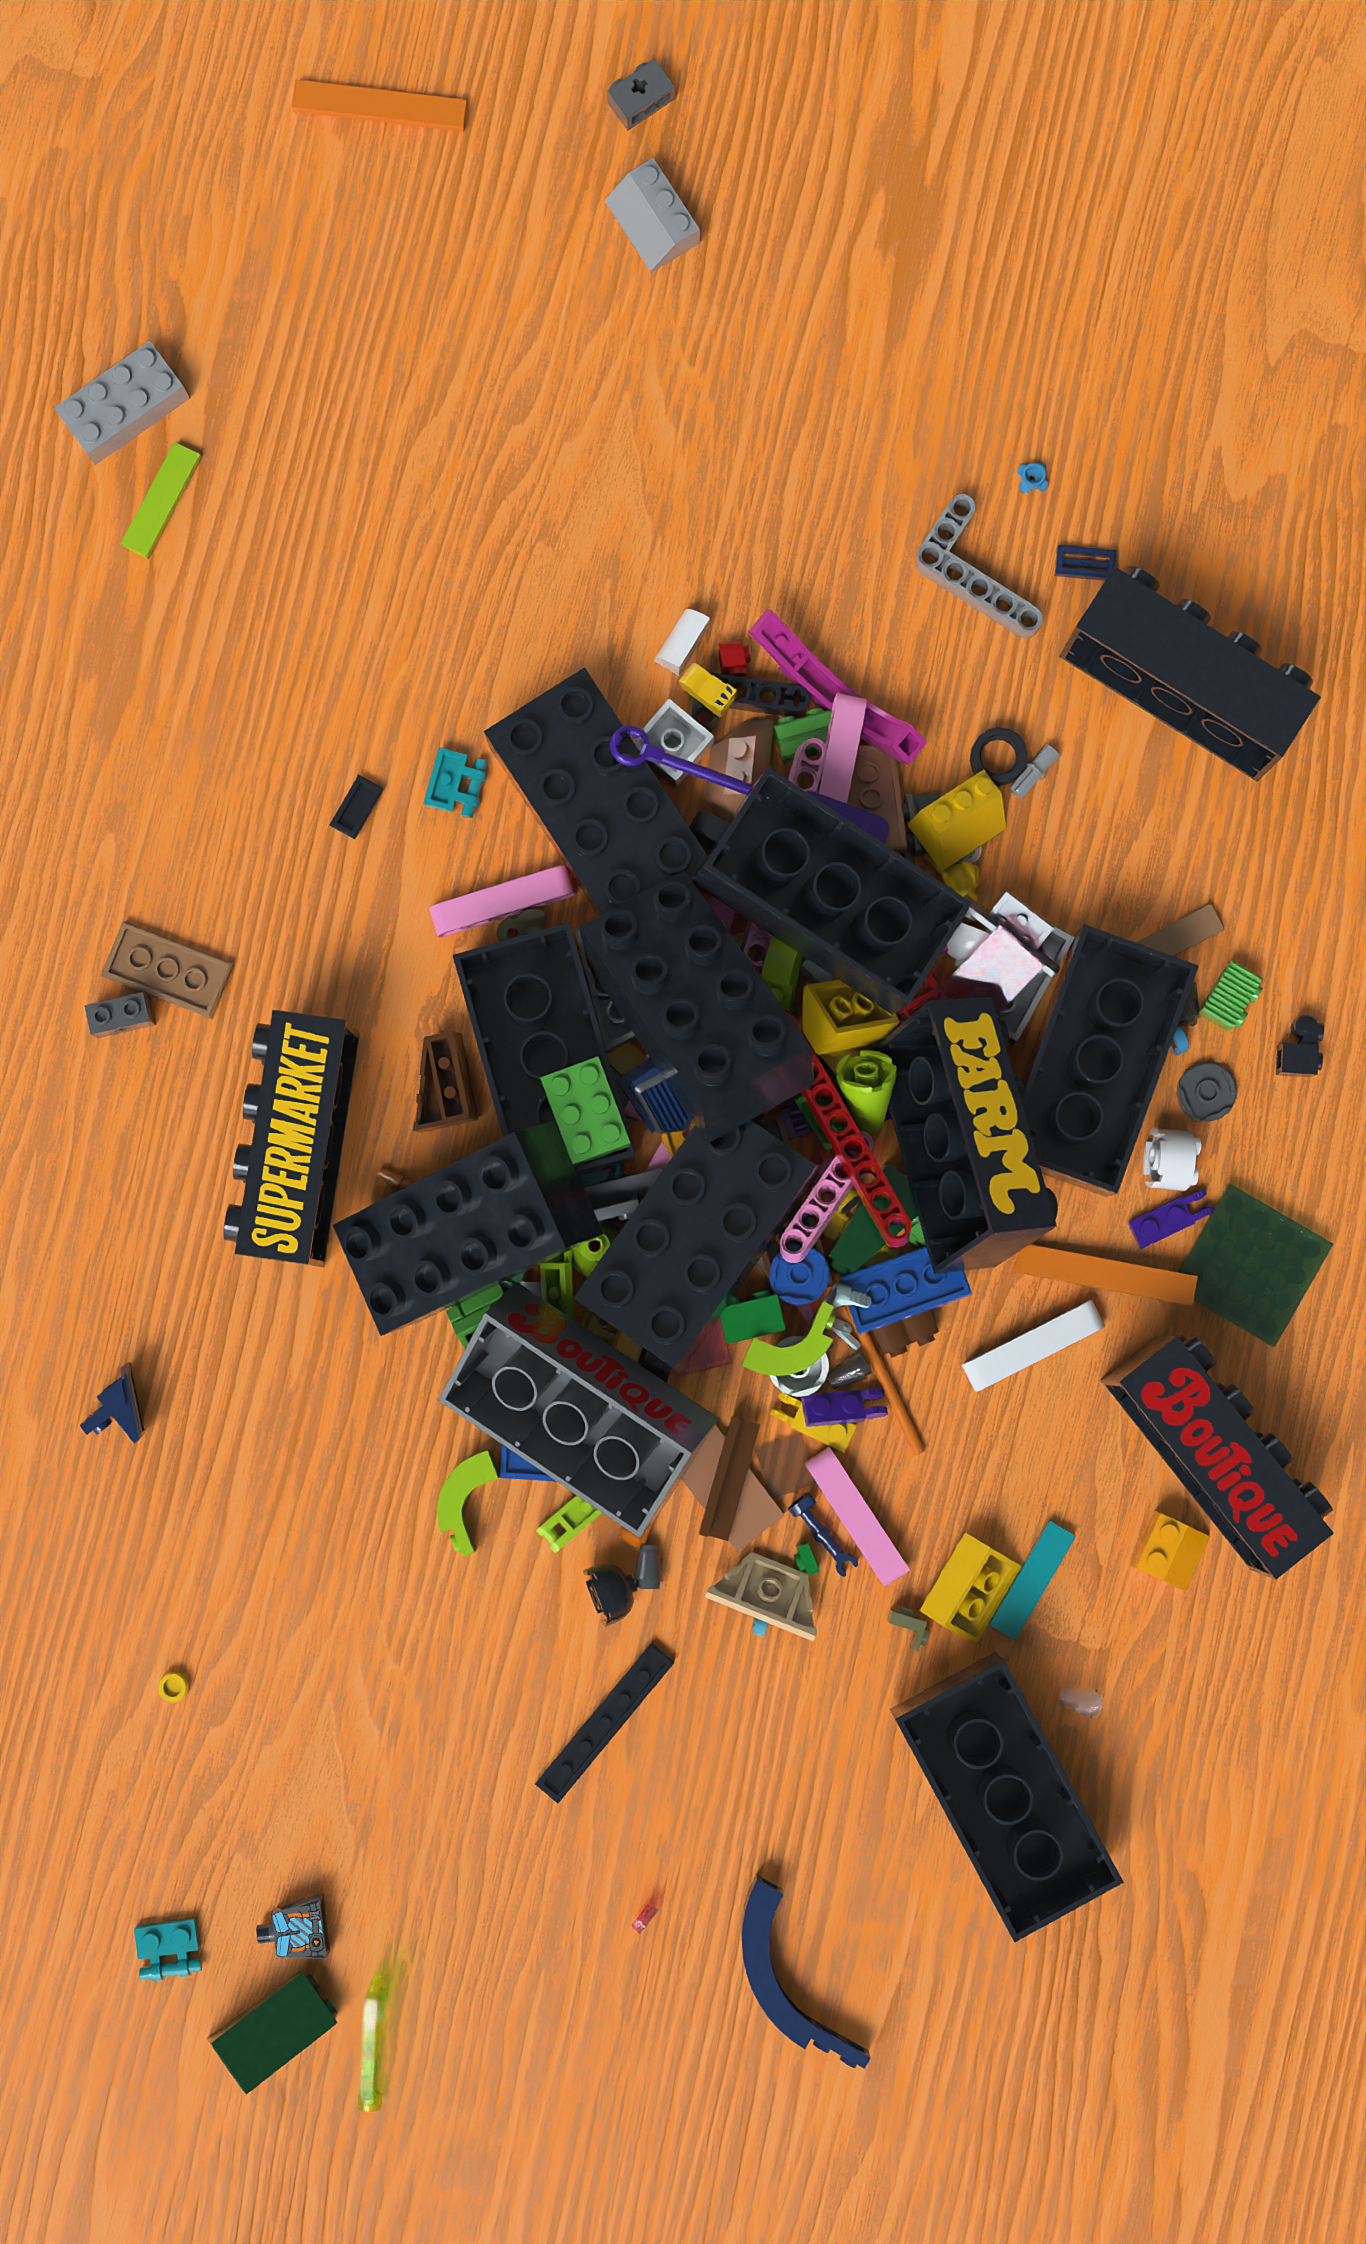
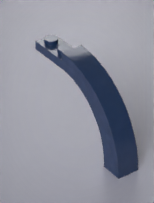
[741,1874,871,2069]

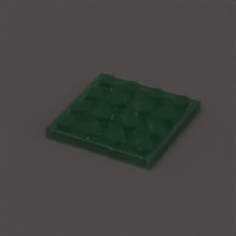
[1177,1184,1333,1347]

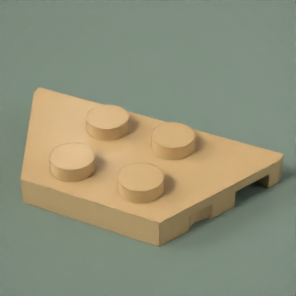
[705,1552,817,1641]

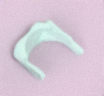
[823,1283,872,1351]

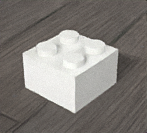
[633,699,714,788]

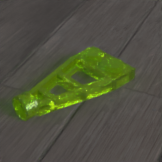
[357,1976,389,2112]

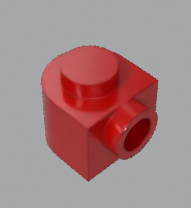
[718,640,751,677]

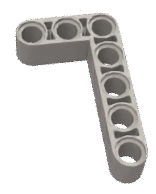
[915,494,1043,639]

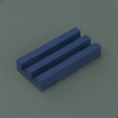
[1054,545,1116,581]

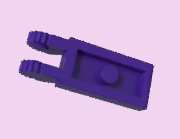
[1127,1189,1215,1249]
[801,1388,888,1427]

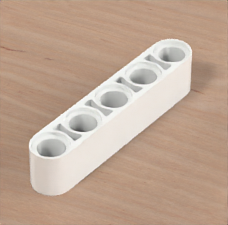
[962,1299,1105,1392]

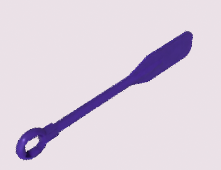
[610,725,889,844]

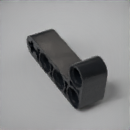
[692,673,810,732]

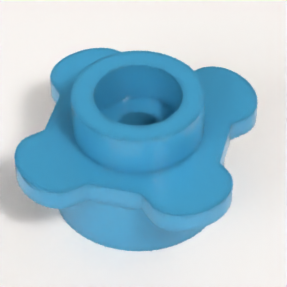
[1017,462,1048,493]

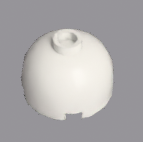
[947,923,1004,971]

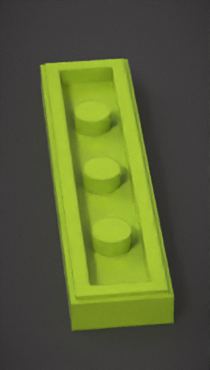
[120,442,202,559]

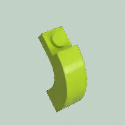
[761,936,804,1011]
[741,1301,837,1376]
[437,1449,499,1557]

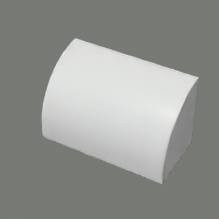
[654,609,710,676]

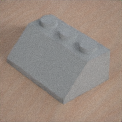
[605,158,700,273]

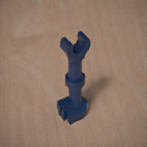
[788,1492,858,1577]

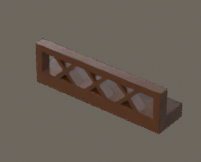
[699,1416,760,1541]

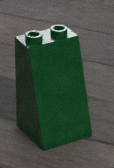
[825,1164,918,1275]
[207,1971,338,2095]

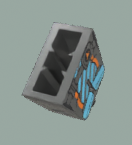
[256,1893,330,1959]

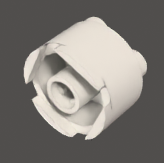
[1143,1128,1201,1191]
[769,1336,829,1397]

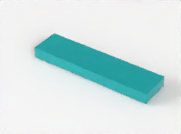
[989,1520,1076,1640]

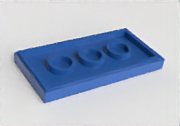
[839,1246,973,1335]

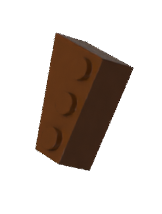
[413,1031,478,1133]

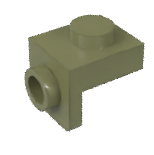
[887,1606,930,1651]

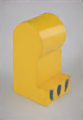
[678,663,737,718]

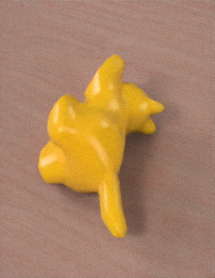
[923,854,982,924]

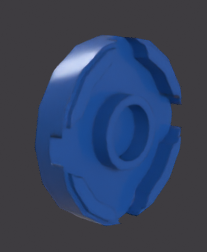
[769,1245,830,1305]

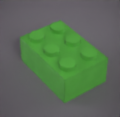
[541,1057,631,1167]

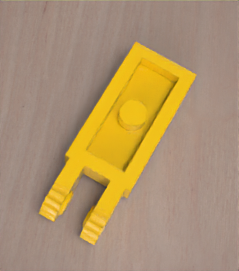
[770,1391,857,1453]

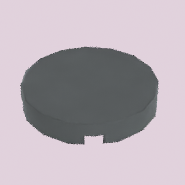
[1176,1063,1237,1122]

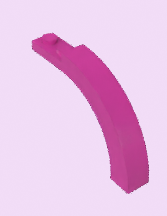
[748,609,927,765]

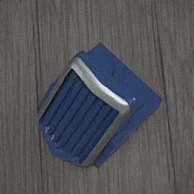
[616,1058,692,1134]
[79,1362,145,1444]

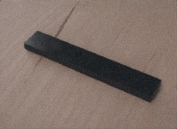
[535,1642,675,1804]

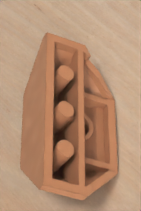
[705,719,774,822]

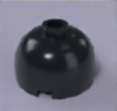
[583,1563,637,1627]

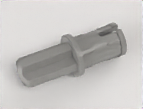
[1010,744,1060,798]

